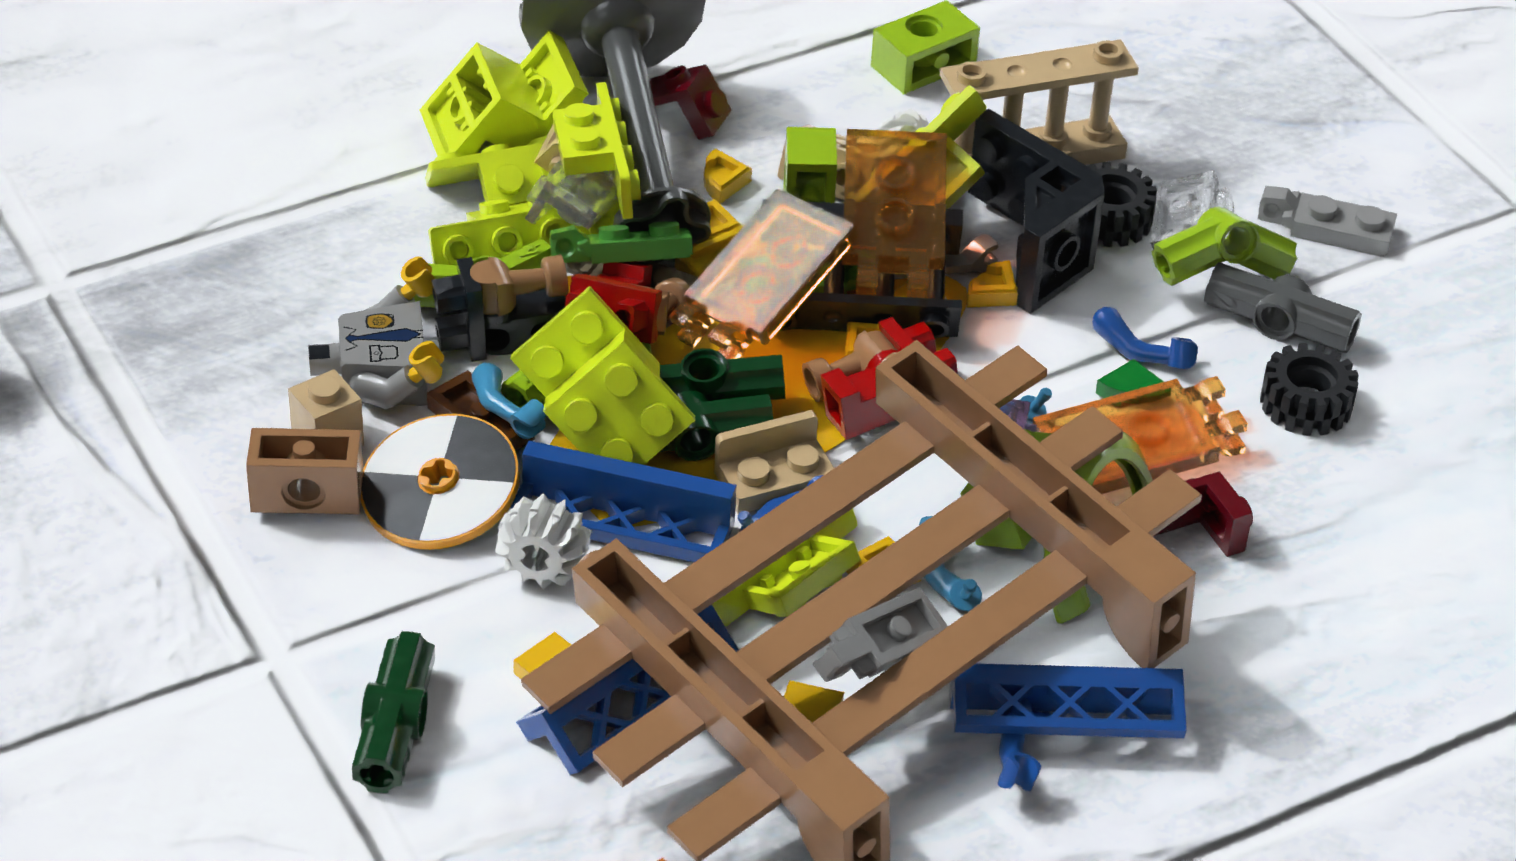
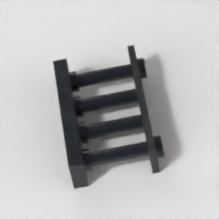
[756,199,963,339]

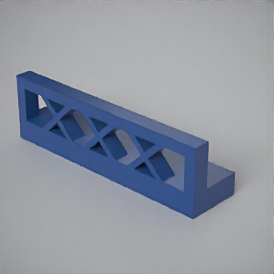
[510,441,737,562]
[516,605,739,775]
[949,663,1187,739]

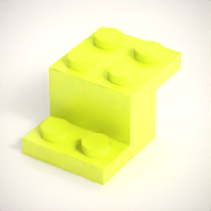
[419,30,589,156]
[510,286,695,465]

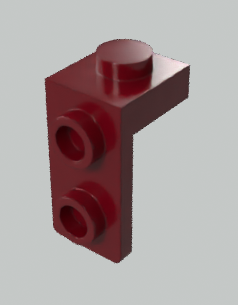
[648,64,732,140]
[1154,471,1253,557]

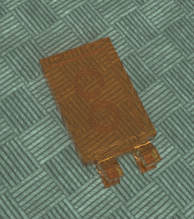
[842,129,947,298]
[669,188,859,359]
[1032,376,1248,494]

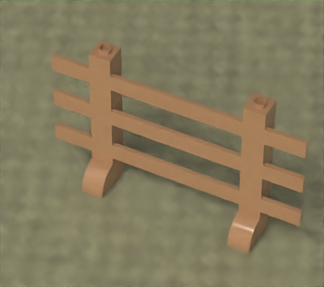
[521,340,1201,861]

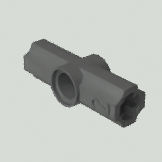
[1204,262,1362,353]

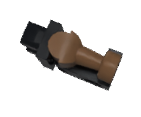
[431,254,569,362]

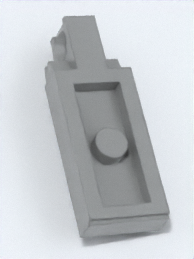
[1258,186,1398,257]
[812,587,948,683]

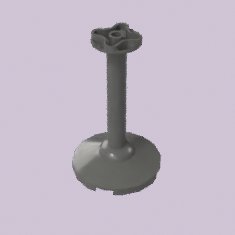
[518,0,711,263]

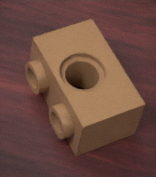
[246,428,363,514]

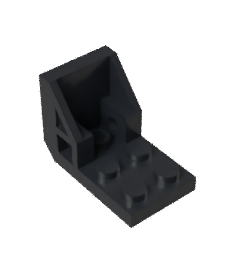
[968,108,1105,314]

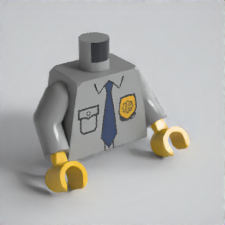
[308,256,445,409]

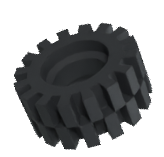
[1087,162,1157,247]
[1260,343,1359,436]

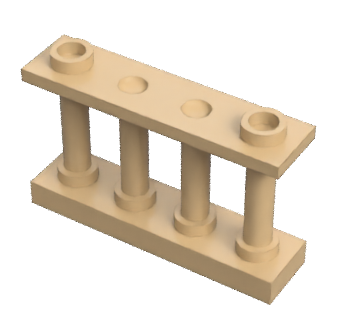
[940,39,1139,165]

